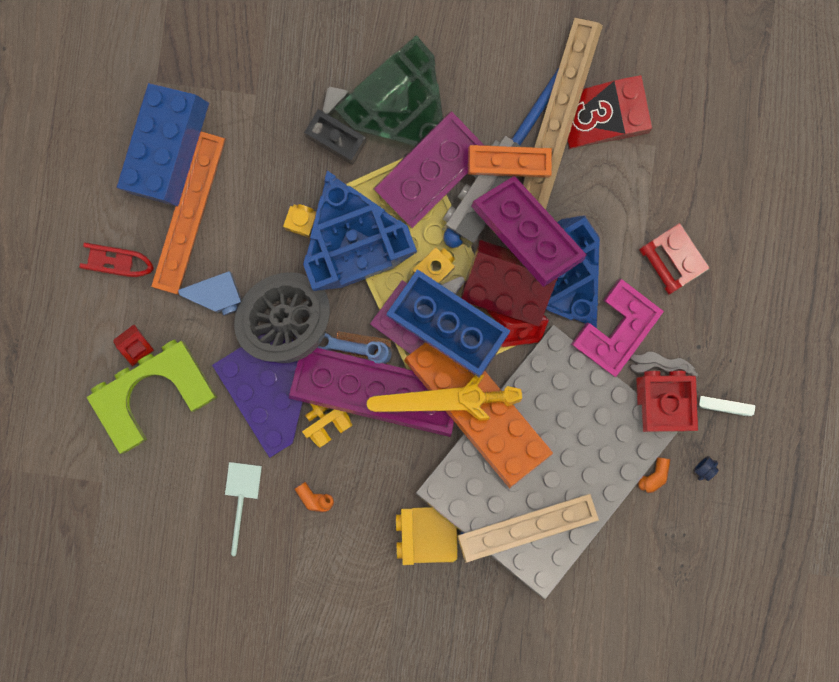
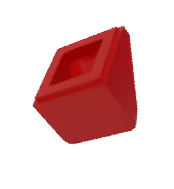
[113,325,154,367]

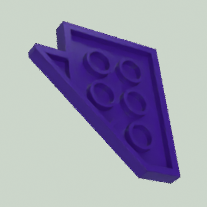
[212,334,303,458]

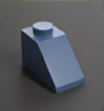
[178,271,242,316]

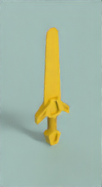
[367,375,522,420]

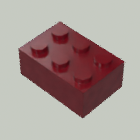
[461,240,557,326]

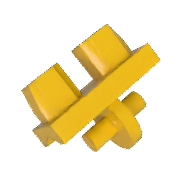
[302,404,353,448]

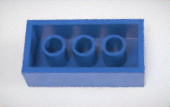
[116,83,209,207]

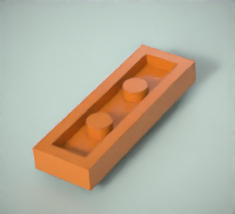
[468,145,552,178]

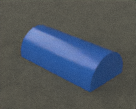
[386,269,510,378]

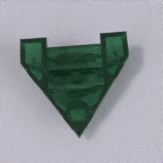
[335,35,443,146]

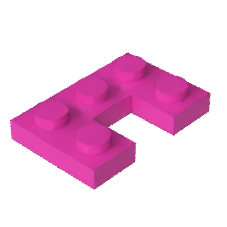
[571,279,664,377]

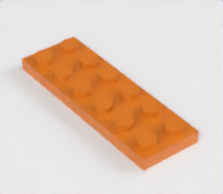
[404,343,553,489]

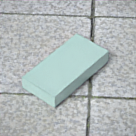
[697,396,755,416]

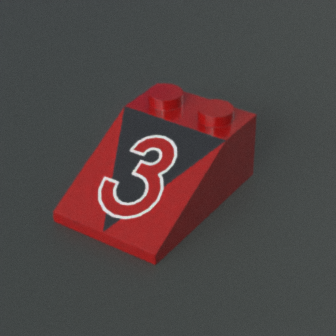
[567,75,652,149]

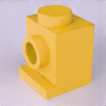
[283,204,316,238]
[412,247,455,284]

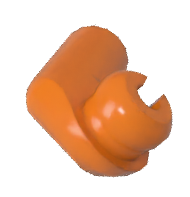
[638,457,670,493]
[294,482,334,512]

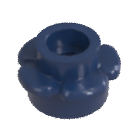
[693,456,719,481]

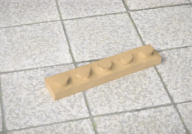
[457,494,599,563]

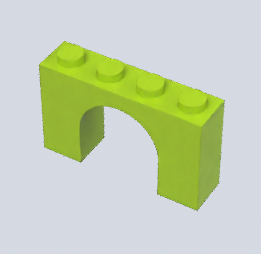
[87,340,217,454]

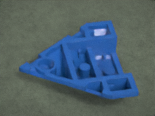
[303,171,417,291]
[546,215,600,328]

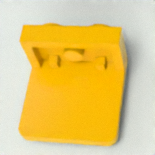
[396,507,458,565]

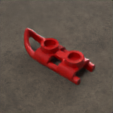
[79,243,154,277]

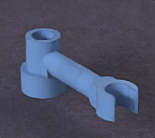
[317,333,392,364]

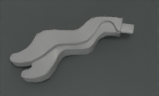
[630,352,698,377]

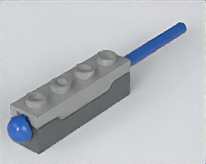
[442,68,559,248]

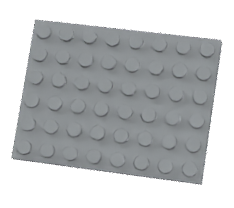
[415,325,677,599]

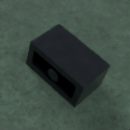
[304,109,366,165]

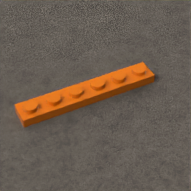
[151,131,226,295]

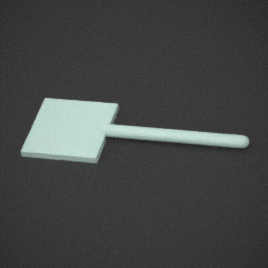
[225,462,262,557]

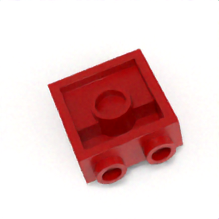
[636,371,698,432]

